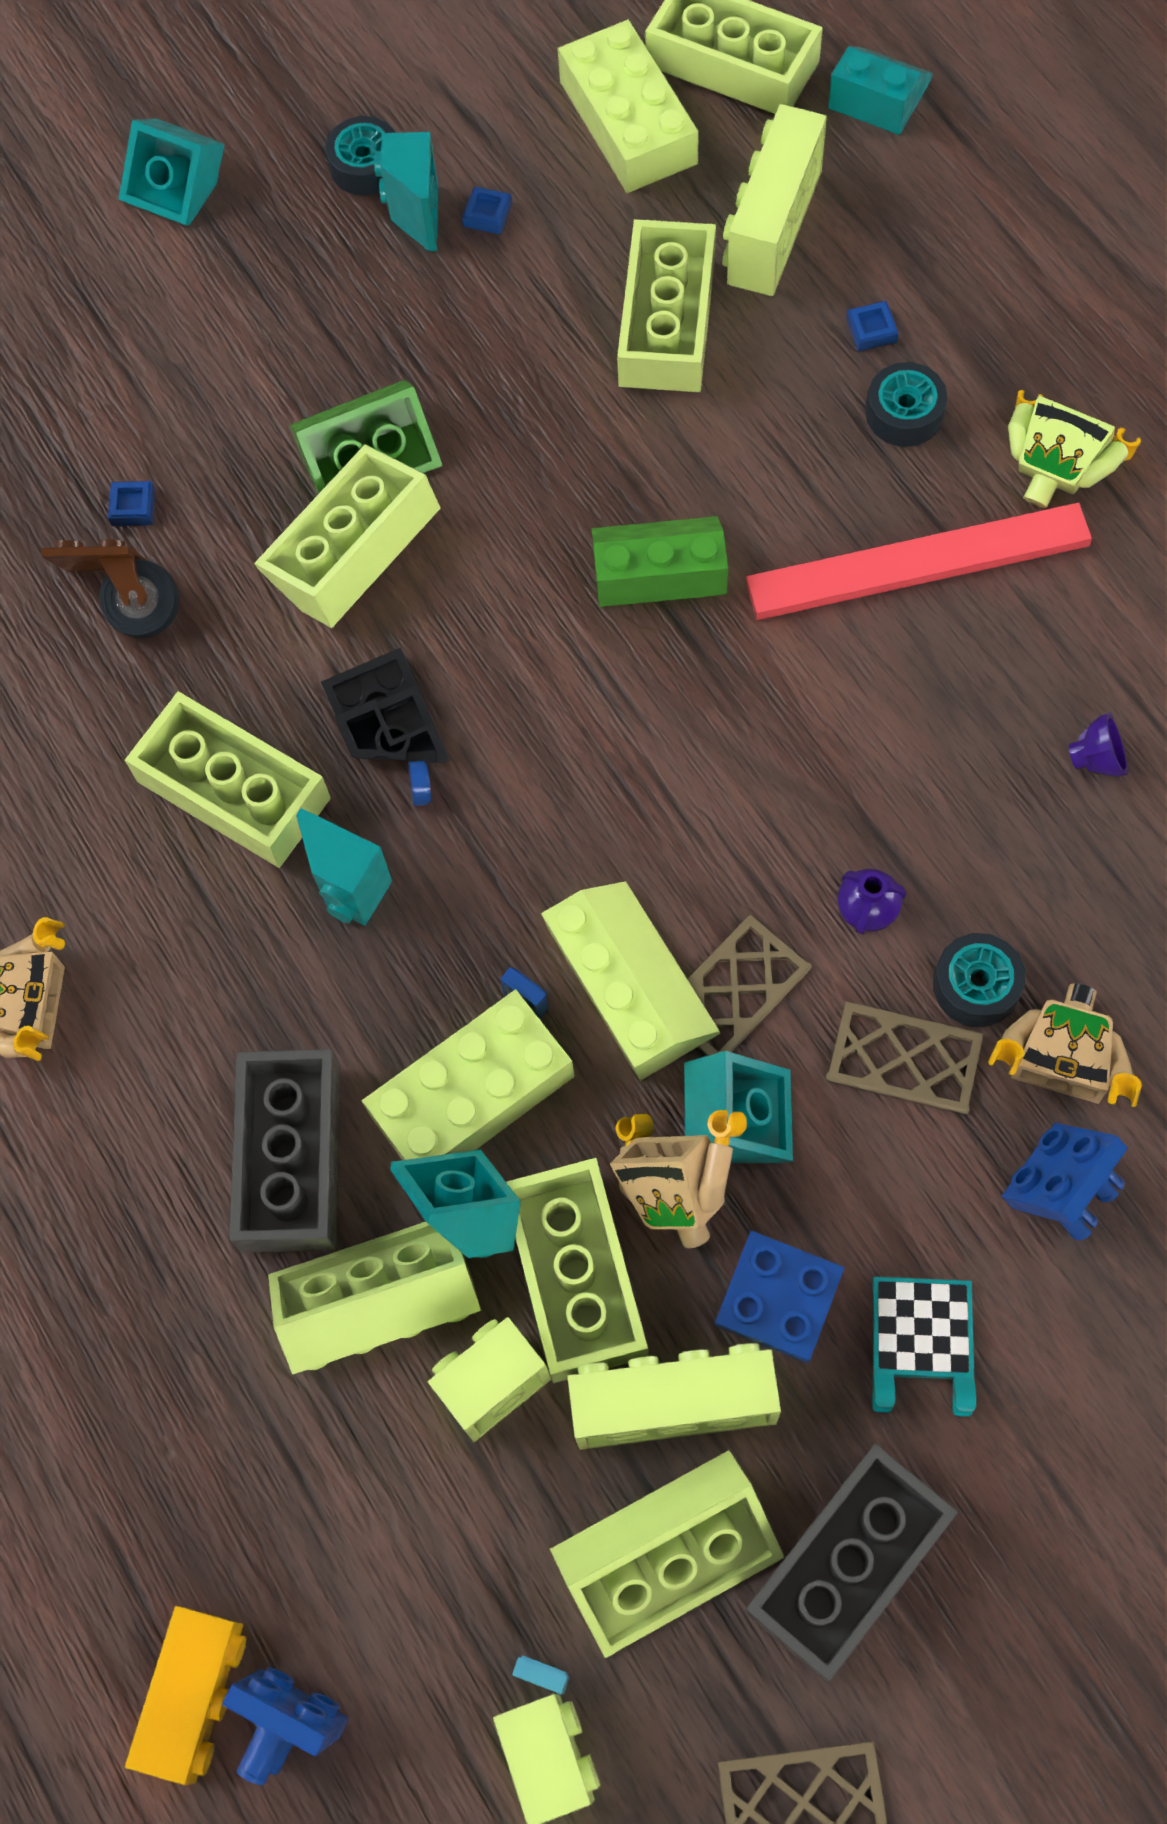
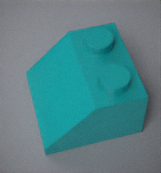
[828,46,933,135]
[118,119,225,225]
[374,132,439,252]
[296,808,392,926]
[684,1051,793,1163]
[390,1150,521,1258]

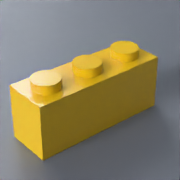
[124,1606,246,1785]

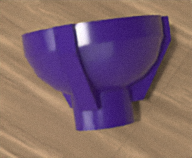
[1069,712,1128,777]
[837,869,906,934]

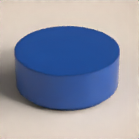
[408,761,431,806]

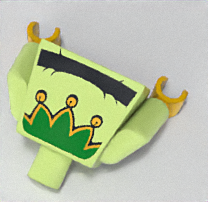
[1008,390,1141,508]

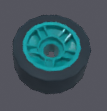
[325,116,396,196]
[865,362,948,447]
[933,933,1025,1027]

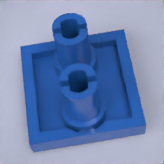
[1001,1123,1128,1240]
[715,1231,845,1364]
[222,1667,349,1785]

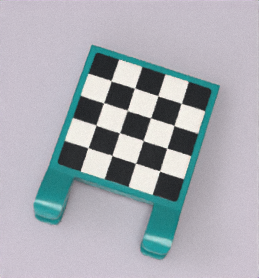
[872,1277,976,1417]

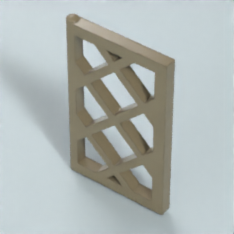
[687,915,812,1056]
[825,1001,984,1115]
[718,1742,887,1824]

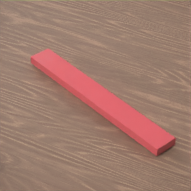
[746,503,1092,621]

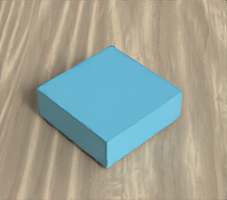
[512,1656,570,1694]

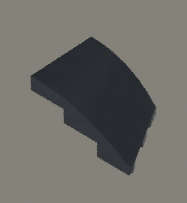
[321,647,450,763]

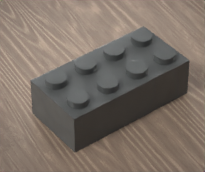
[230,1049,340,1253]
[744,1444,958,1682]

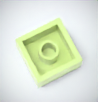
[427,1317,551,1442]
[493,1694,600,1824]

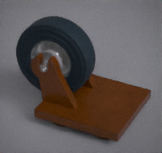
[41,539,179,638]

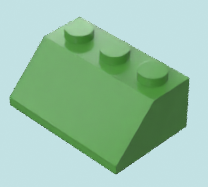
[289,380,443,494]
[591,516,728,607]

